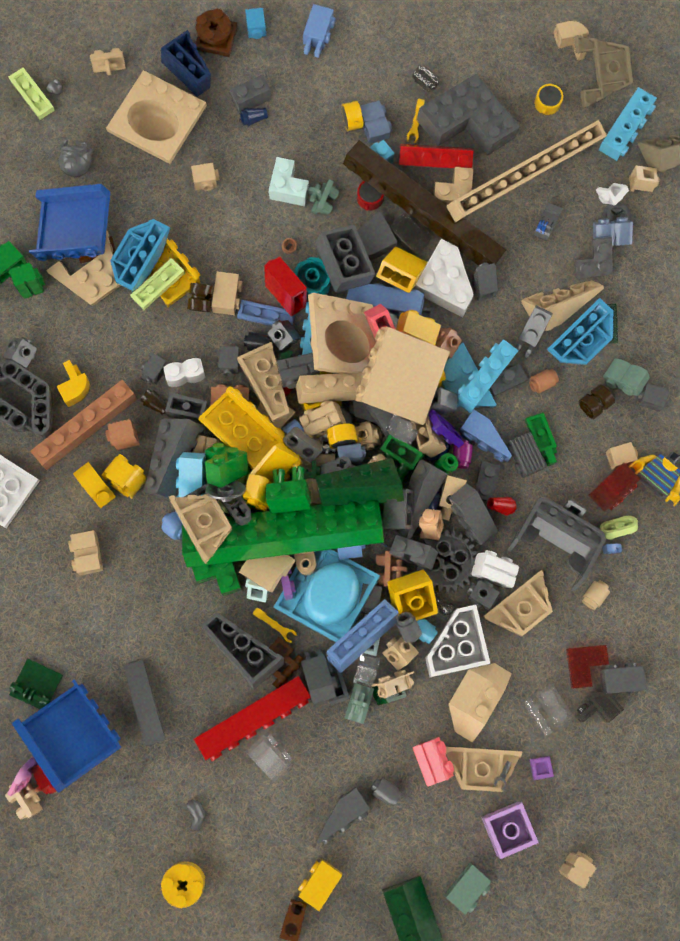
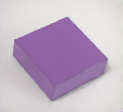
[529,756,554,780]

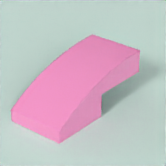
[8,757,38,797]

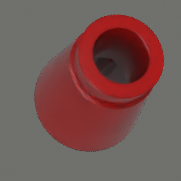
[487,497,516,516]

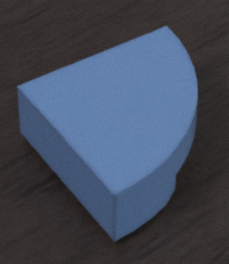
[602,544,622,554]

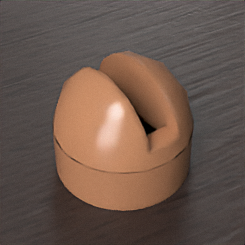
[282,238,297,254]

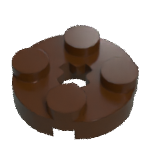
[196,8,232,46]

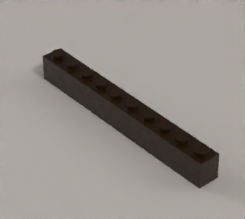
[343,140,506,266]

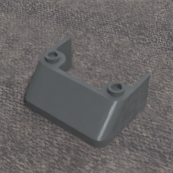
[507,498,606,592]

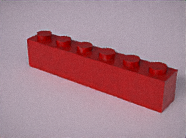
[194,676,311,761]

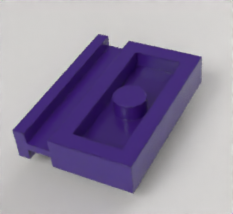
[428,409,464,448]

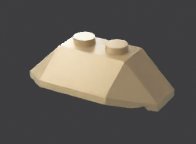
[449,663,512,742]

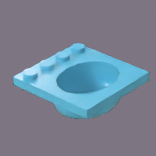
[273,549,380,642]

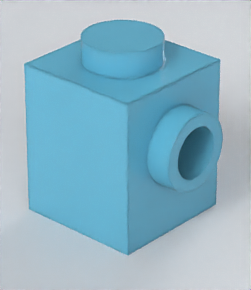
[370,140,395,164]

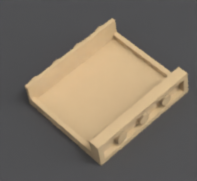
[355,327,450,425]

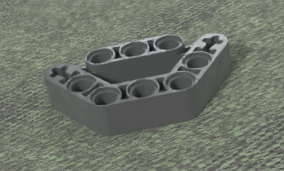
[0,360,53,439]

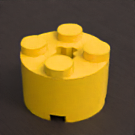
[101,454,147,499]
[161,861,205,908]

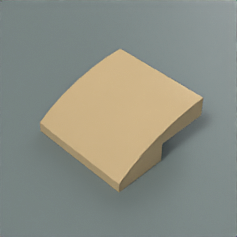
[239,555,295,593]

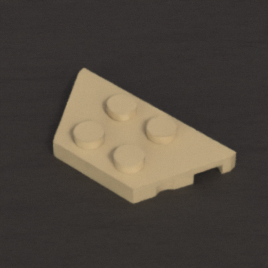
[169,494,232,564]
[483,570,553,637]
[446,747,522,792]

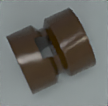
[187,283,214,313]
[578,384,615,419]

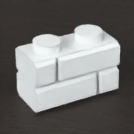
[471,550,519,588]

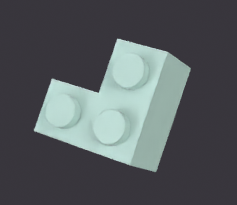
[269,157,309,206]

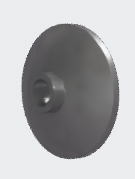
[205,481,246,502]

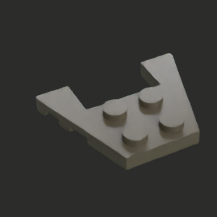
[574,35,633,108]

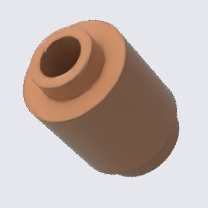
[529,369,559,394]

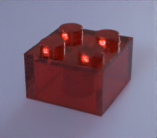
[588,462,640,512]

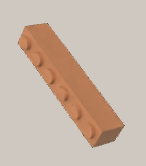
[30,380,137,470]

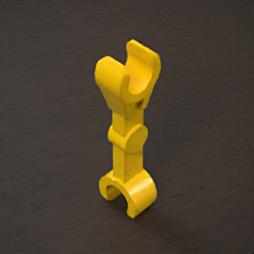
[406,99,425,144]
[253,608,297,643]

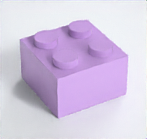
[481,802,538,859]

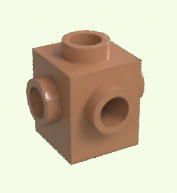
[435,328,462,358]

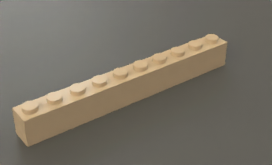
[446,120,607,222]

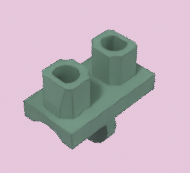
[307,179,339,216]
[344,683,374,724]

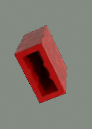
[264,256,307,317]

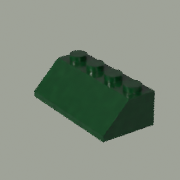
[382,876,443,941]

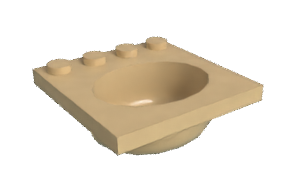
[106,70,207,164]
[308,293,376,374]

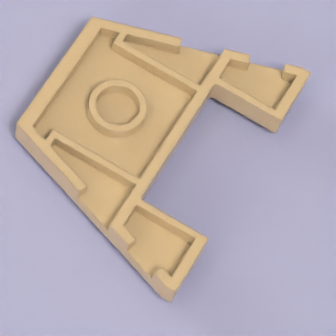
[46,231,121,306]

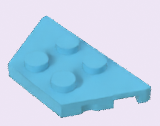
[442,343,497,408]

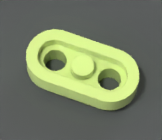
[600,516,638,540]

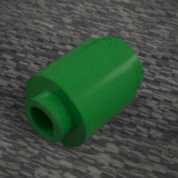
[433,453,458,475]

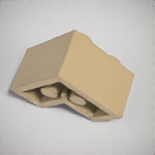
[433,167,473,205]

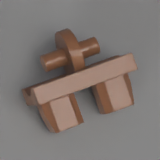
[376,551,407,587]

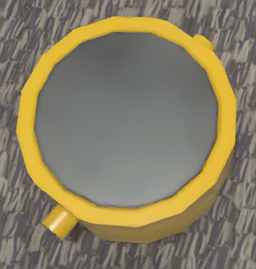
[534,84,563,115]
[342,101,363,131]
[326,423,358,449]

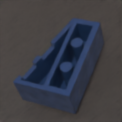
[161,30,211,97]

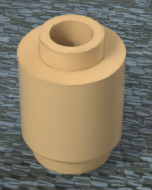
[582,580,610,610]

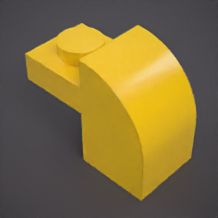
[57,360,90,407]
[73,462,116,509]

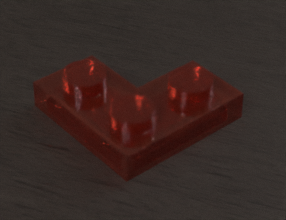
[566,645,609,689]

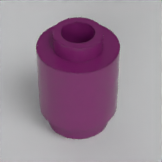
[453,440,473,469]

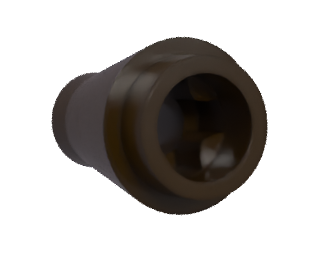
[140,389,167,415]

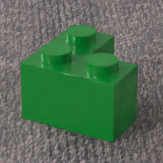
[205,443,249,488]
[192,562,242,596]

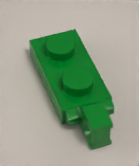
[525,413,557,466]

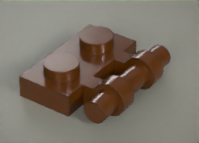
[267,637,304,689]

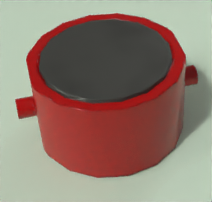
[357,181,384,211]

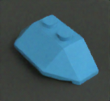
[110,219,170,291]
[547,298,613,365]

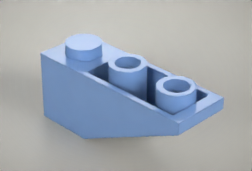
[460,409,512,462]

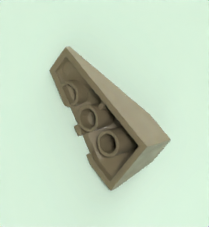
[638,135,680,172]

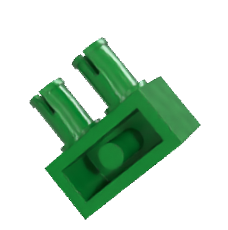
[381,433,425,482]
[266,466,311,514]

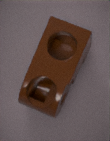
[279,899,307,941]

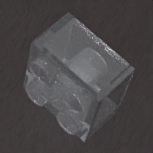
[246,734,293,782]

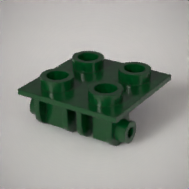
[9,658,63,709]

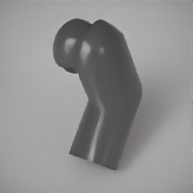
[187,800,205,831]

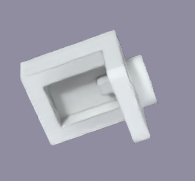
[596,183,629,205]

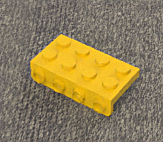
[147,238,201,307]
[198,386,285,470]

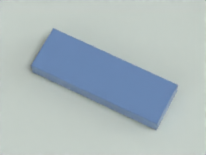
[237,299,295,326]

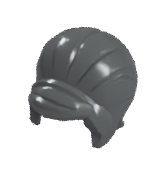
[58,139,95,177]

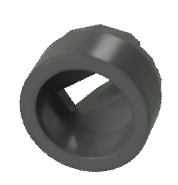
[47,79,63,95]

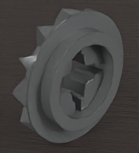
[602,202,632,221]

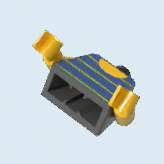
[628,452,680,506]

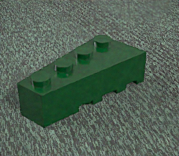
[315,458,404,506]

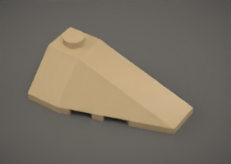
[522,280,604,331]

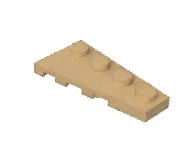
[237,342,289,423]

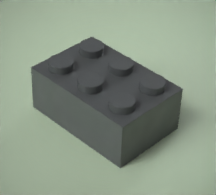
[315,224,375,293]

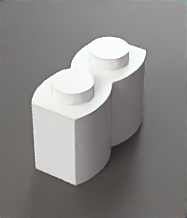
[163,358,206,387]

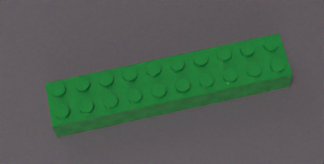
[182,500,384,568]

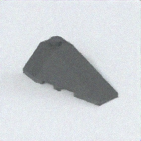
[395,459,447,539]

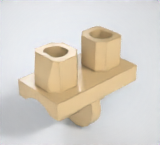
[90,48,126,75]
[5,783,43,820]

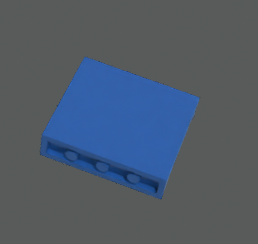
[29,184,111,261]
[12,680,121,793]

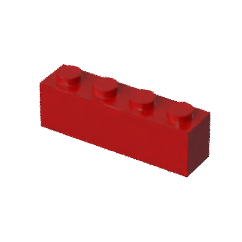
[399,144,474,168]

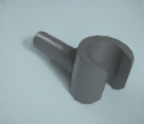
[494,761,511,790]

